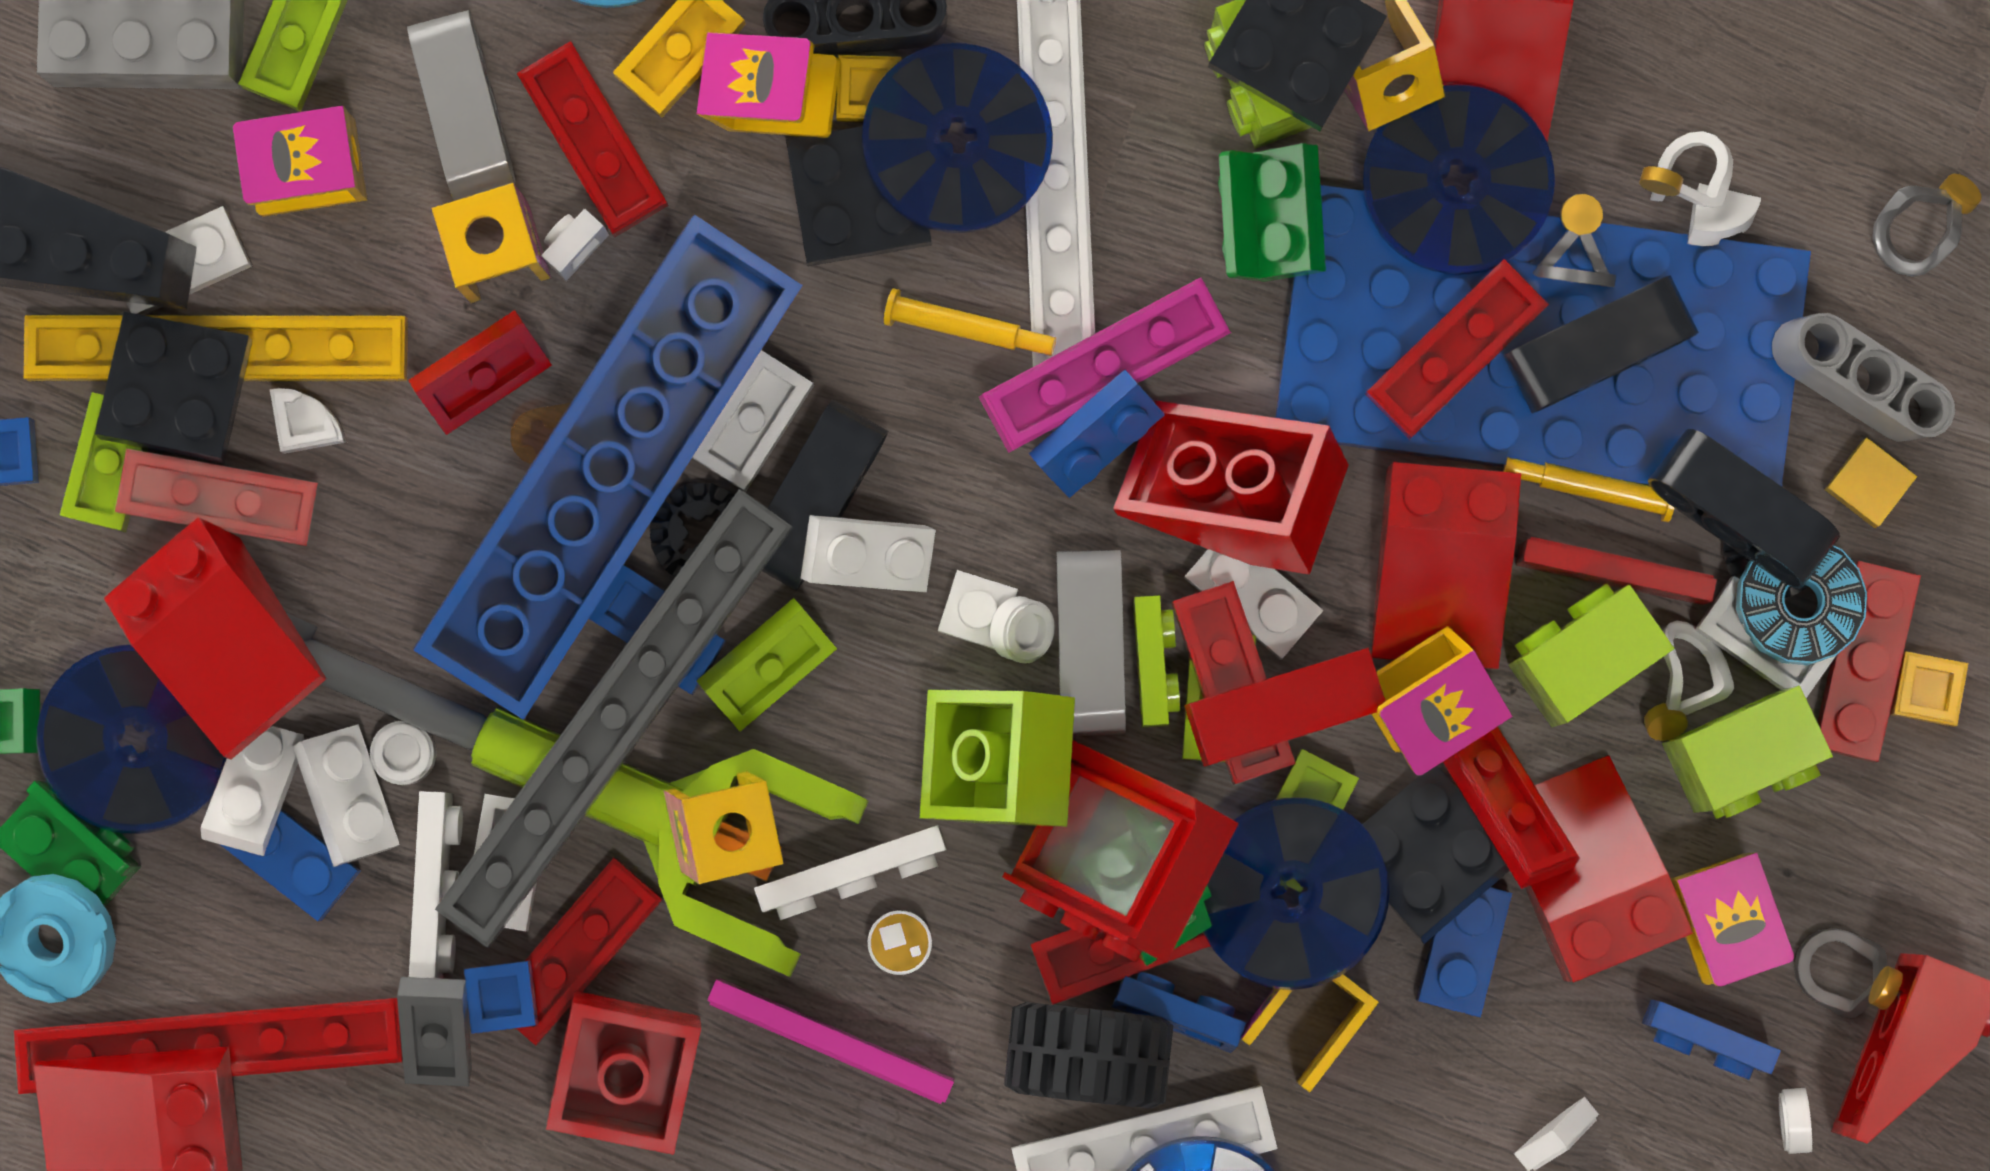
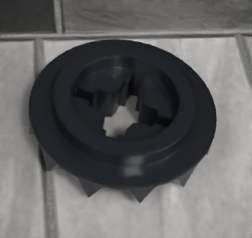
[650,483,735,577]

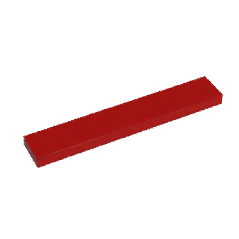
[14,998,403,1094]

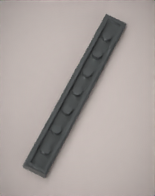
[435,489,793,947]

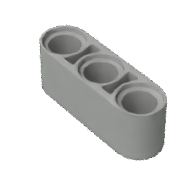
[407,10,516,201]
[1772,313,1955,442]
[1057,550,1126,736]

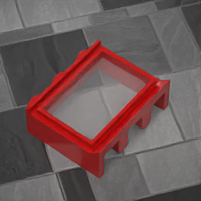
[1002,740,1239,963]

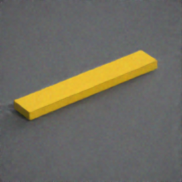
[23,315,408,381]

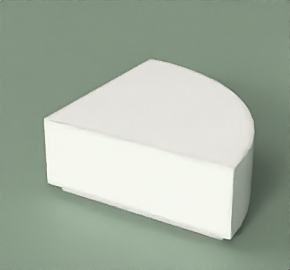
[1687,183,1761,246]
[270,388,346,454]
[1514,1097,1599,1171]

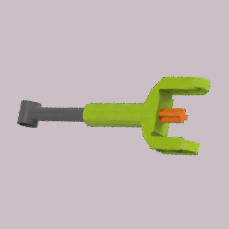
[287,613,869,977]

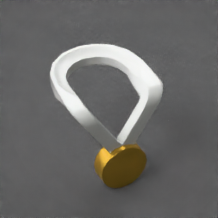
[1639,131,1733,208]
[1644,621,1734,741]

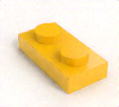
[613,0,746,118]

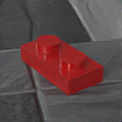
[408,310,552,435]

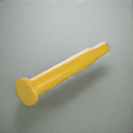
[884,288,1056,356]
[1503,457,1675,522]

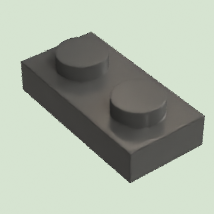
[397,977,472,1087]

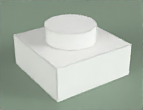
[541,209,609,281]
[938,570,1018,650]

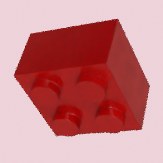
[546,991,701,1155]

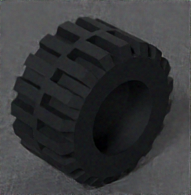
[1004,1002,1174,1108]

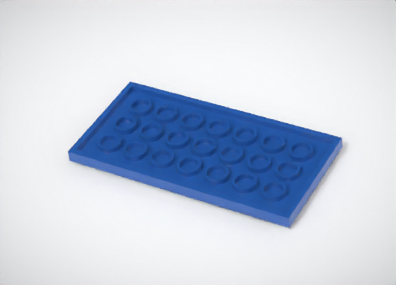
[1275,185,1811,486]

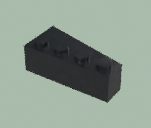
[0,166,197,310]

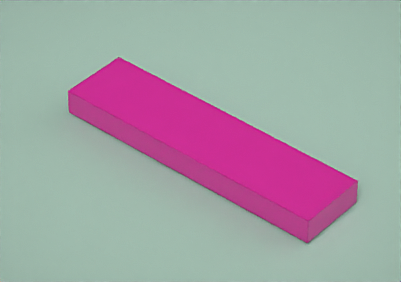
[979,277,1231,453]
[707,978,955,1104]

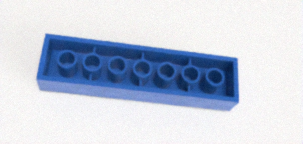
[413,215,803,720]

